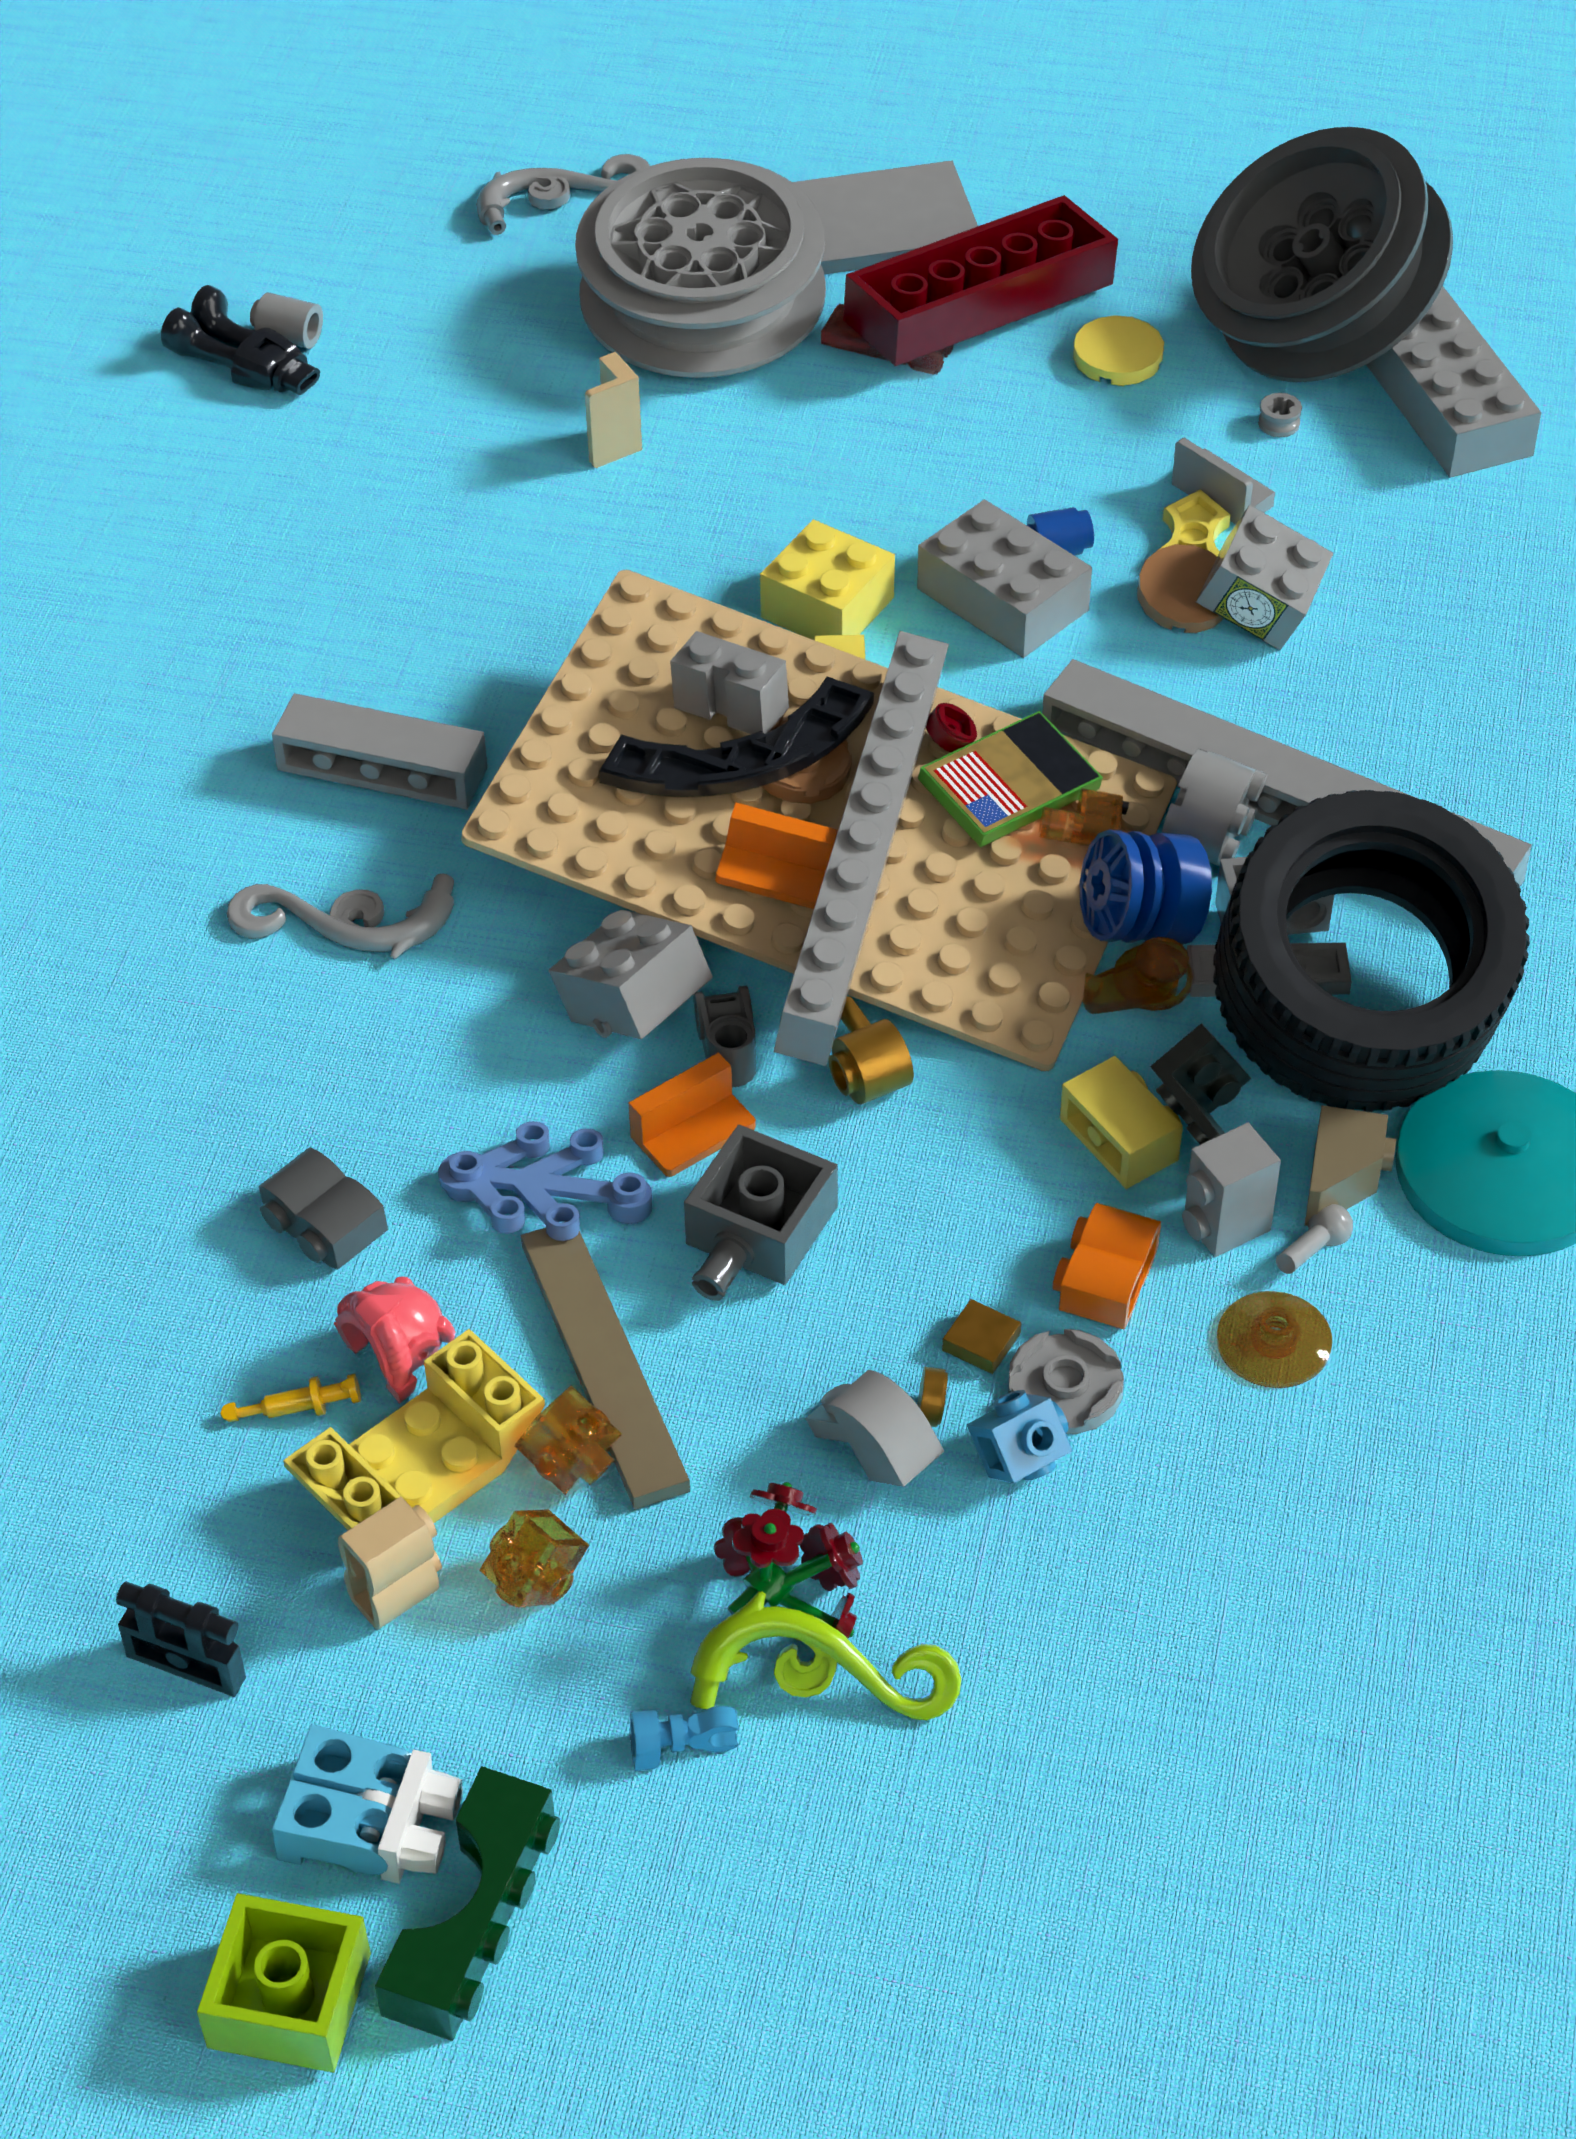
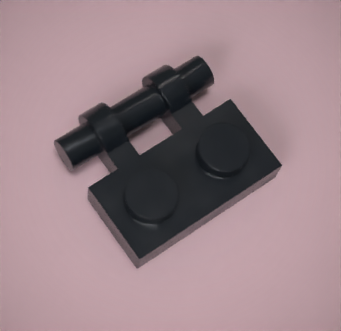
[116,1581,246,1697]

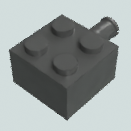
[684,1124,838,1301]

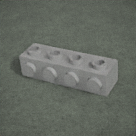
[272,693,488,810]

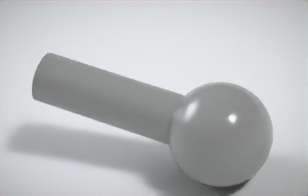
[1276,1204,1353,1274]

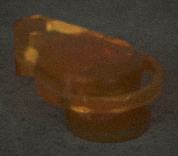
[1083,937,1193,1014]

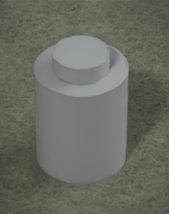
[250,292,323,349]

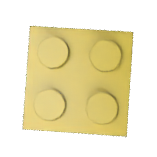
[760,519,895,640]

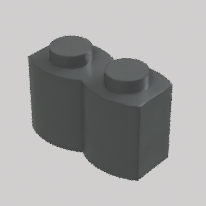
[259,1147,388,1270]

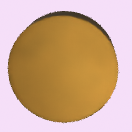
[917,1366,948,1427]

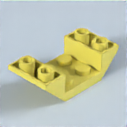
[283,1329,545,1530]

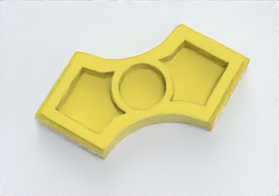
[1160,489,1231,556]

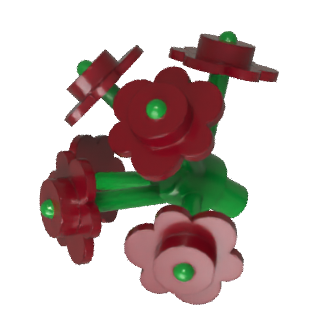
[713,1482,863,1638]

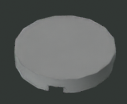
[1008,1329,1124,1434]

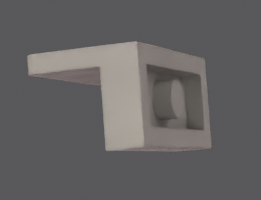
[1172,438,1275,524]

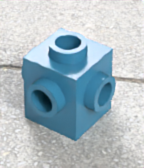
[967,1390,1073,1483]

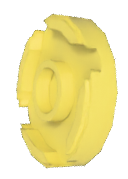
[1073,315,1164,386]

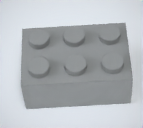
[917,499,1092,658]

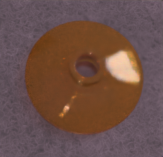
[1217,1291,1332,1388]

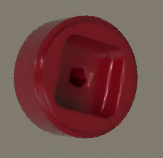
[926,703,977,752]

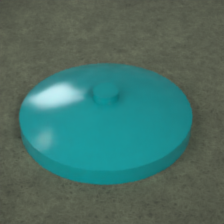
[1396,1070,1576,1257]

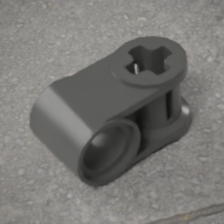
[693,985,756,1087]

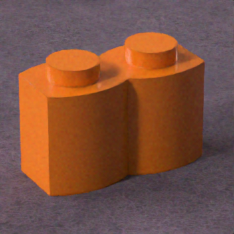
[1053,1203,1161,1329]

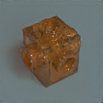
[514,1385,622,1495]
[479,1509,589,1608]

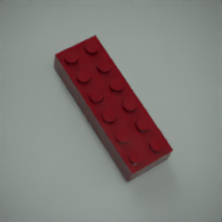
[843,195,1118,366]

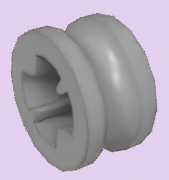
[1258,393,1302,437]

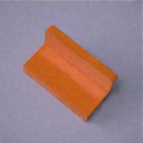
[715,802,838,909]
[628,1052,756,1177]

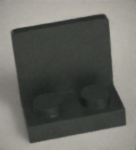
[1150,1023,1251,1145]

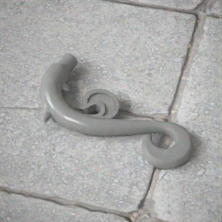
[476,154,650,235]
[227,874,454,959]

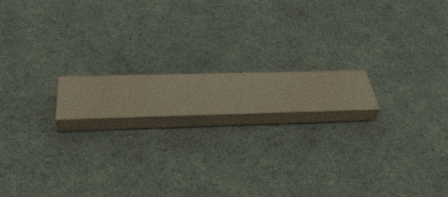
[521,1221,690,1510]

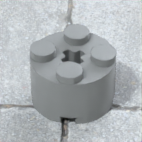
[1162,748,1267,866]

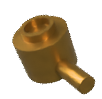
[829,996,914,1105]

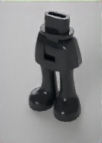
[161,285,320,395]

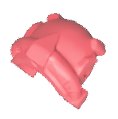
[334,1277,456,1404]

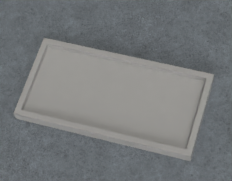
[792,160,978,274]

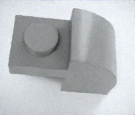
[805,1370,944,1487]

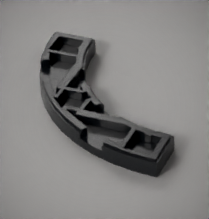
[599,677,874,797]

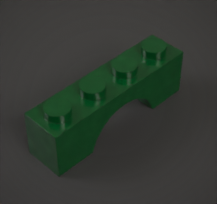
[375,1766,560,2041]

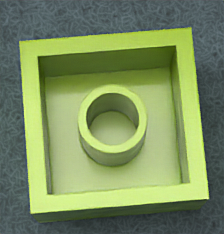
[197,1893,371,2073]

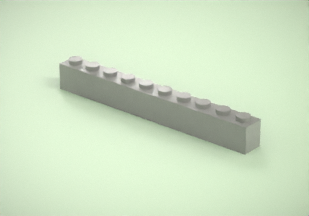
[774,631,949,1066]
[1042,659,1532,887]

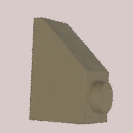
[1304,1105,1396,1226]

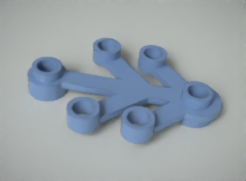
[438,1121,652,1241]

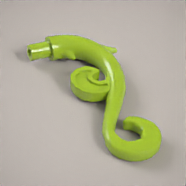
[690,1591,962,1721]

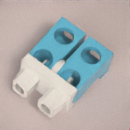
[272,1724,463,1884]

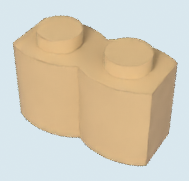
[338,1496,442,1630]

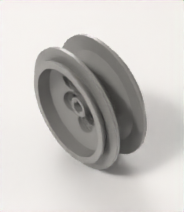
[575,158,826,378]

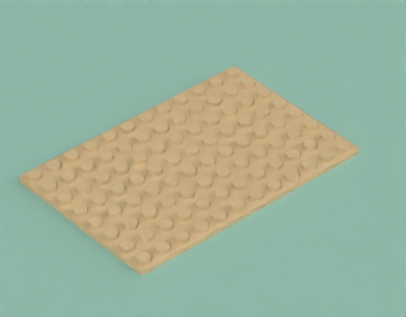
[461,570,1177,1071]

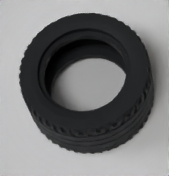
[1213,790,1530,1112]

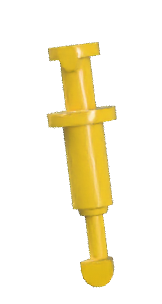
[220,1373,361,1422]

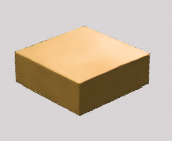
[942,1299,1021,1374]

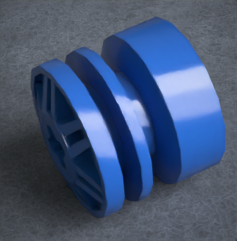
[1079,830,1212,945]

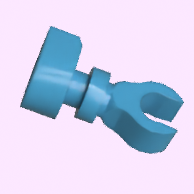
[629,1706,739,1771]

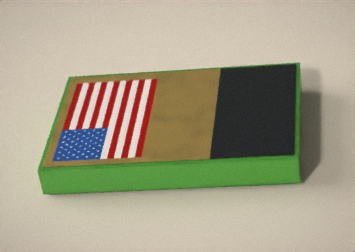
[918,711,1103,848]

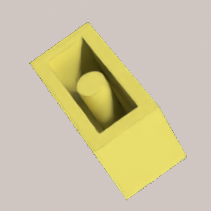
[1060,1056,1183,1189]

